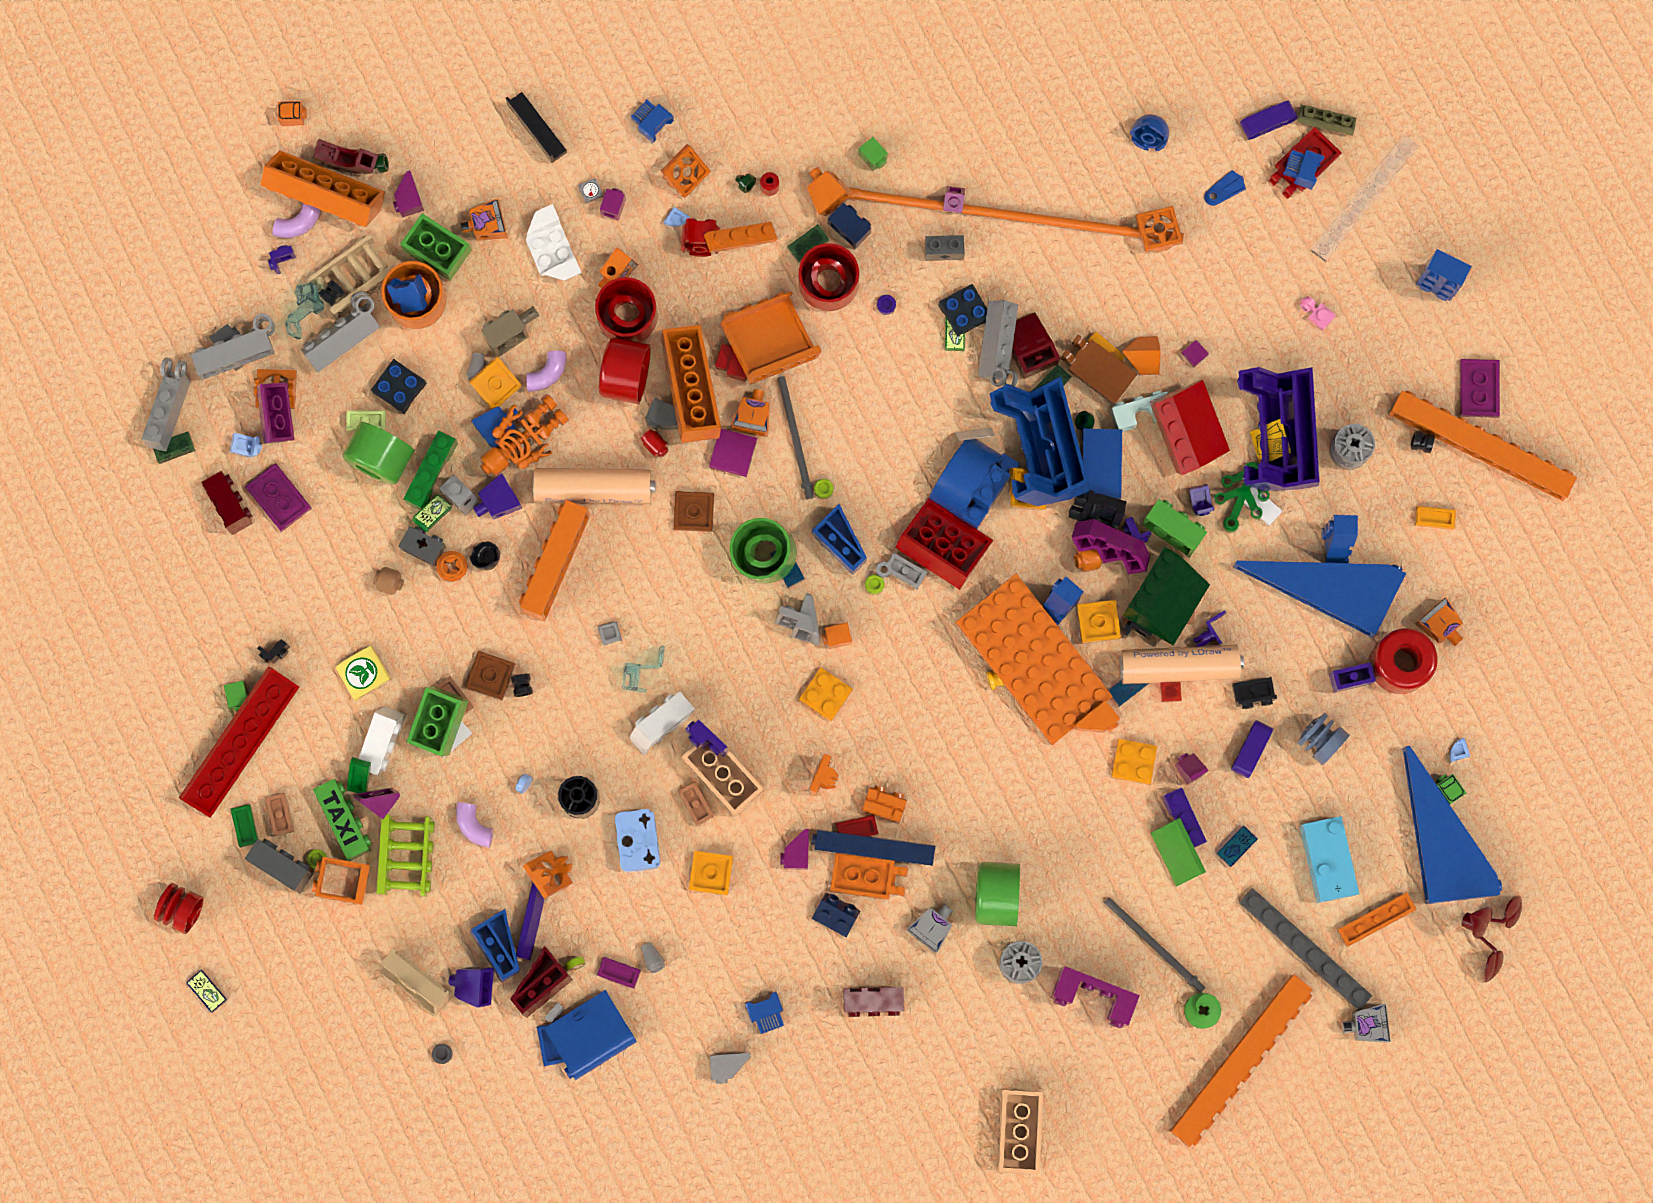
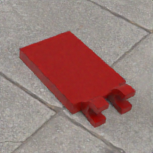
[1269,127,1342,199]

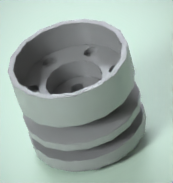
[1329,424,1375,470]
[999,941,1043,984]

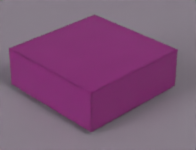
[1181,340,1209,367]

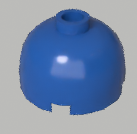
[1130,114,1169,151]

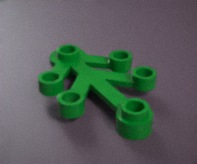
[1214,462,1270,533]

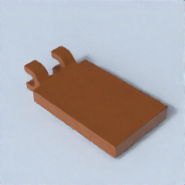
[1061,335,1138,405]

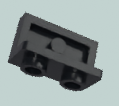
[1232,677,1277,709]

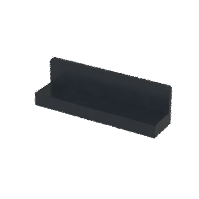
[505,92,567,163]

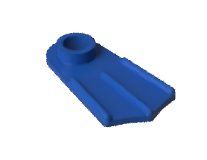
[1204,170,1246,206]

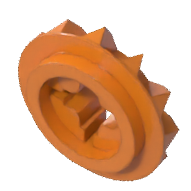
[436,551,468,582]

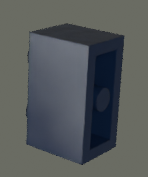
[828,202,871,249]

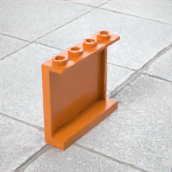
[720,291,822,385]

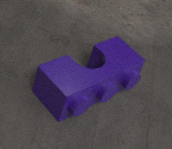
[1162,788,1207,848]

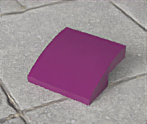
[709,428,757,477]

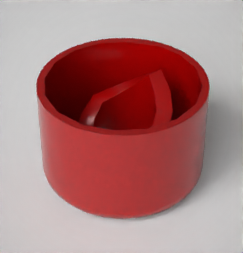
[798,243,859,311]
[595,277,658,342]
[598,338,651,405]
[1369,628,1438,694]

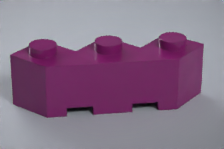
[1071,519,1150,574]

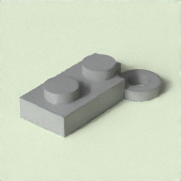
[876,553,927,590]

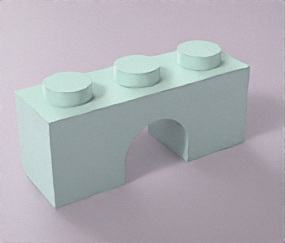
[1110,391,1168,432]

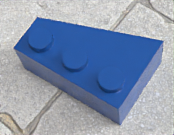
[812,504,867,575]
[1321,515,1358,563]
[1043,577,1084,626]
[470,909,520,983]

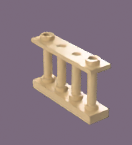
[307,234,394,319]

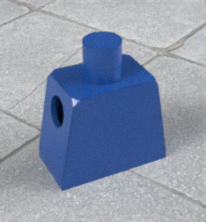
[472,406,518,448]

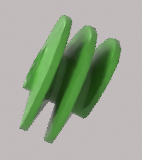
[1184,993,1221,1029]

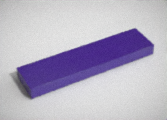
[516,882,548,960]

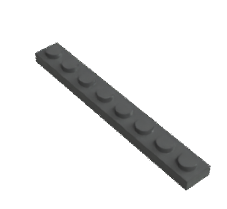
[1239,888,1372,1011]

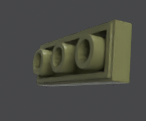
[1297,104,1356,136]

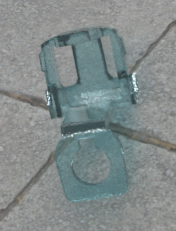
[285,282,324,340]
[622,646,665,693]

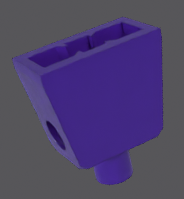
[473,474,522,519]
[448,967,494,1008]

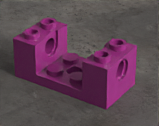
[1050,966,1140,1029]

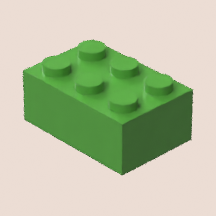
[400,213,472,281]
[1142,499,1207,558]
[407,686,469,757]

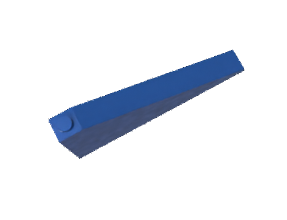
[1233,561,1406,638]
[1402,746,1502,905]

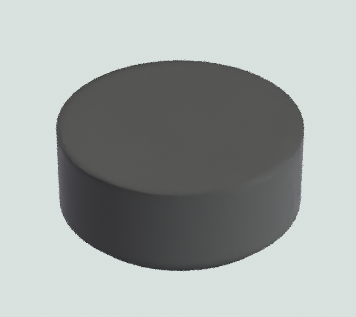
[432,1044,453,1064]

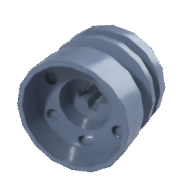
[1297,713,1350,765]

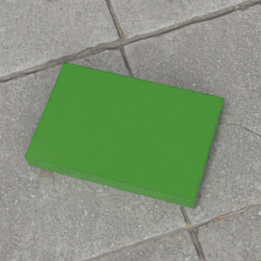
[1151,818,1206,887]

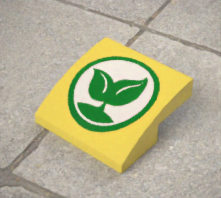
[335,646,391,700]

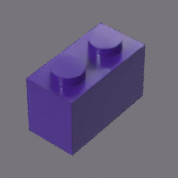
[1329,662,1376,693]

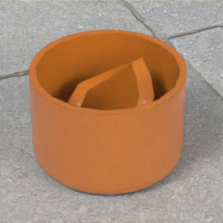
[381,261,447,329]

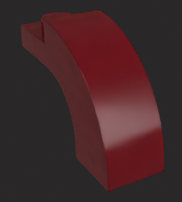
[312,139,378,174]

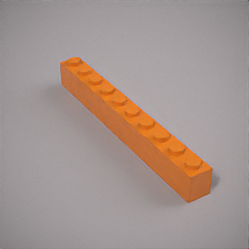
[1389,391,1577,501]
[1169,974,1313,1147]

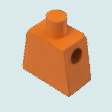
[807,167,854,216]

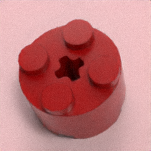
[681,218,720,257]

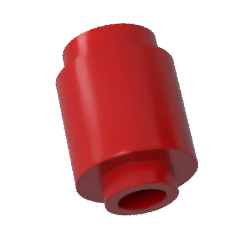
[760,172,780,196]
[641,429,669,458]

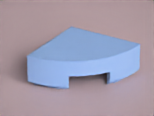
[664,207,690,227]
[1449,738,1470,762]

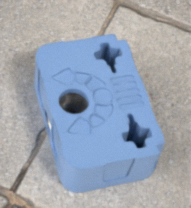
[615,809,661,873]

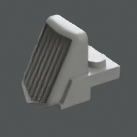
[775,593,820,645]

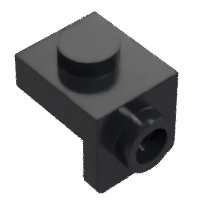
[1122,620,1153,640]
[257,639,290,663]

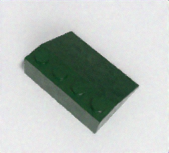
[1123,547,1210,646]

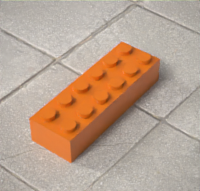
[260,150,385,227]
[661,325,721,443]
[519,500,590,622]

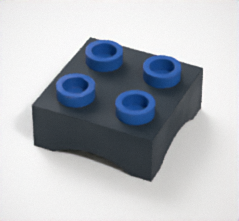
[938,284,987,337]
[371,359,427,414]

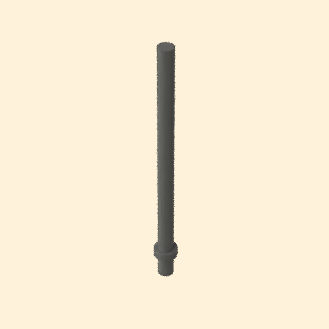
[778,376,814,500]
[1104,897,1206,993]

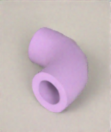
[273,204,321,238]
[527,351,566,392]
[456,802,493,848]

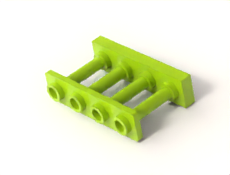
[377,814,435,897]

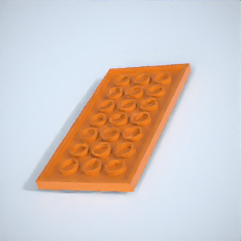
[955,573,1113,745]

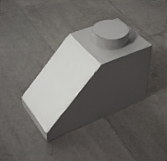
[710,1053,751,1084]

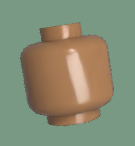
[373,567,404,595]

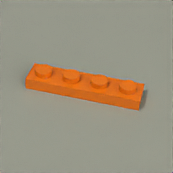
[704,222,777,253]
[1337,892,1417,947]

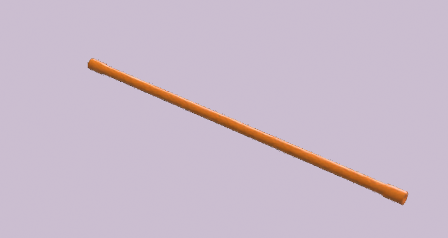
[848,187,1184,245]

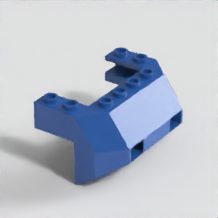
[989,377,1089,506]

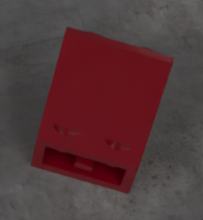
[1012,312,1061,379]

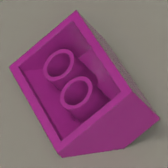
[257,383,295,444]

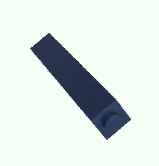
[811,829,936,866]

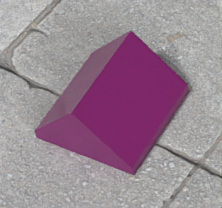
[353,788,400,819]

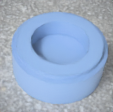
[516,774,533,794]

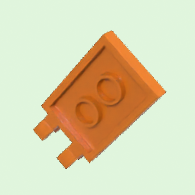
[830,853,908,900]

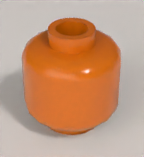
[1074,549,1103,572]

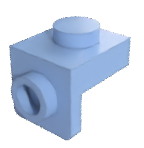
[229,433,262,458]

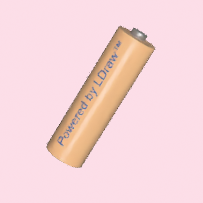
[533,468,656,504]
[1119,645,1244,684]

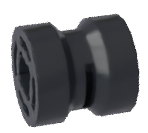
[318,279,345,307]
[1411,430,1435,454]
[511,674,533,697]

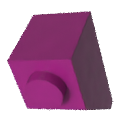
[393,170,424,218]
[1175,753,1208,785]
[780,829,809,870]

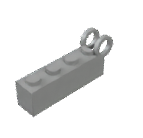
[301,291,380,372]
[978,300,1018,387]
[190,314,275,380]
[141,357,191,451]

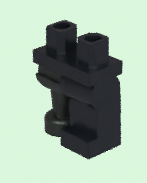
[1068,490,1127,529]

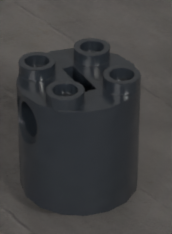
[558,776,600,819]

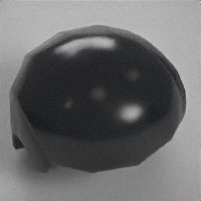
[469,541,500,571]

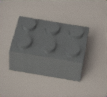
[245,839,314,894]

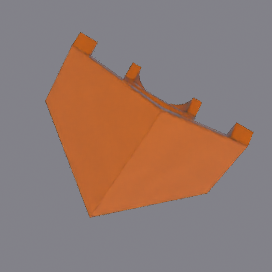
[1122,336,1161,375]

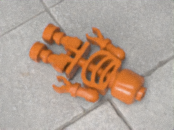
[480,394,569,476]

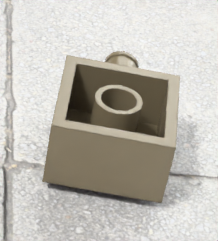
[481,306,540,357]

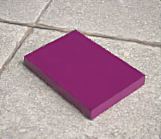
[1460,359,1500,418]
[245,463,312,532]

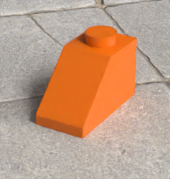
[1074,701,1120,733]

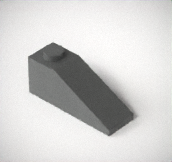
[645,397,678,430]

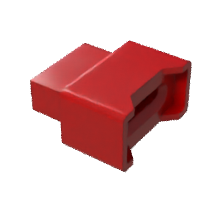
[715,344,747,382]

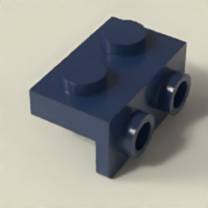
[812,893,861,938]

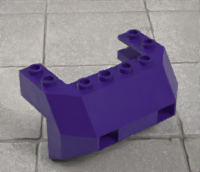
[1237,367,1320,491]

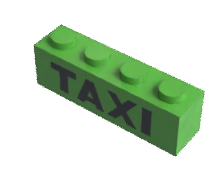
[313,779,372,861]

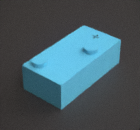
[1299,816,1359,903]

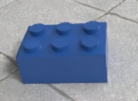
[1416,249,1472,301]

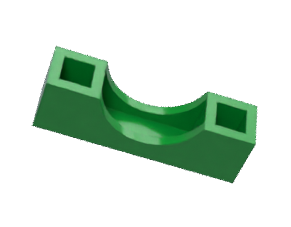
[403,430,458,510]

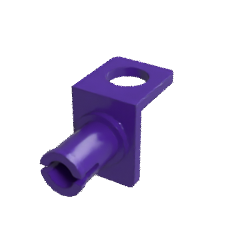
[1193,610,1227,647]

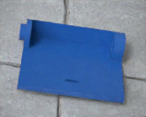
[544,990,637,1080]

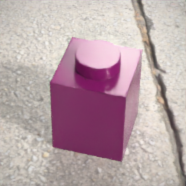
[600,188,626,220]

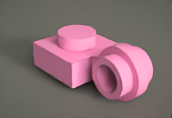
[1300,296,1336,331]

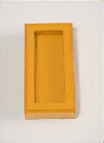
[1415,506,1456,530]

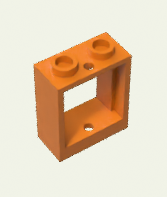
[311,857,370,905]

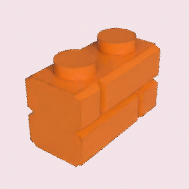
[862,786,907,824]

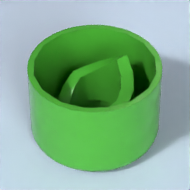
[343,422,415,485]
[730,518,797,584]
[975,862,1020,927]

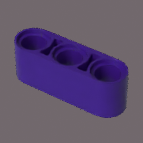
[1240,100,1298,140]
[1231,720,1274,779]

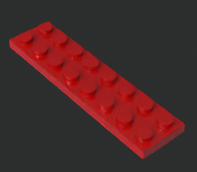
[179,666,299,818]

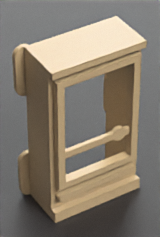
[380,948,450,1017]

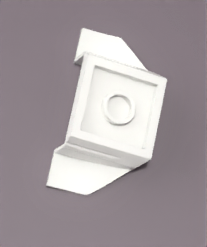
[526,204,582,281]

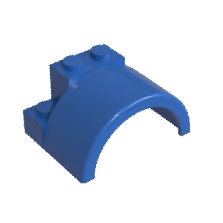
[929,438,1020,529]

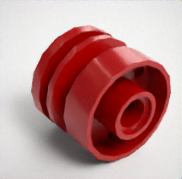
[154,883,204,934]

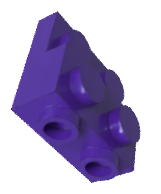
[685,719,728,757]

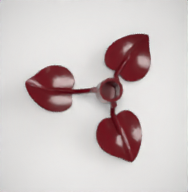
[1462,895,1522,983]

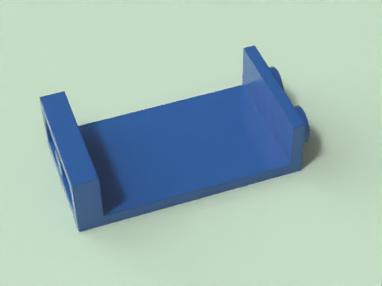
[1082,429,1122,499]

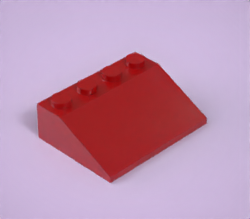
[1150,379,1230,475]
[895,498,993,590]

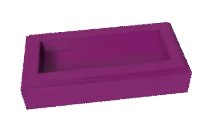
[597,957,641,989]

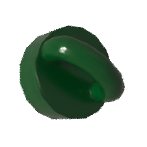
[374,153,389,173]
[735,173,756,193]
[1075,411,1095,430]

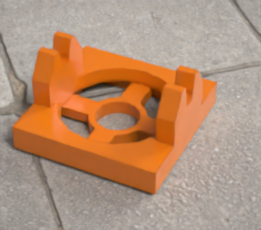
[661,144,711,198]
[1135,206,1183,253]
[254,369,297,409]
[809,754,839,796]
[523,851,573,899]

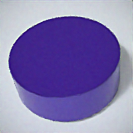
[877,295,896,315]

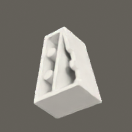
[629,692,695,756]
[359,706,406,775]

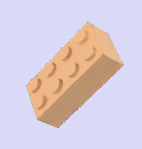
[682,744,764,817]
[998,1090,1043,1174]

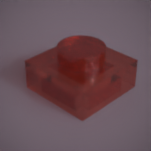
[1160,682,1182,703]

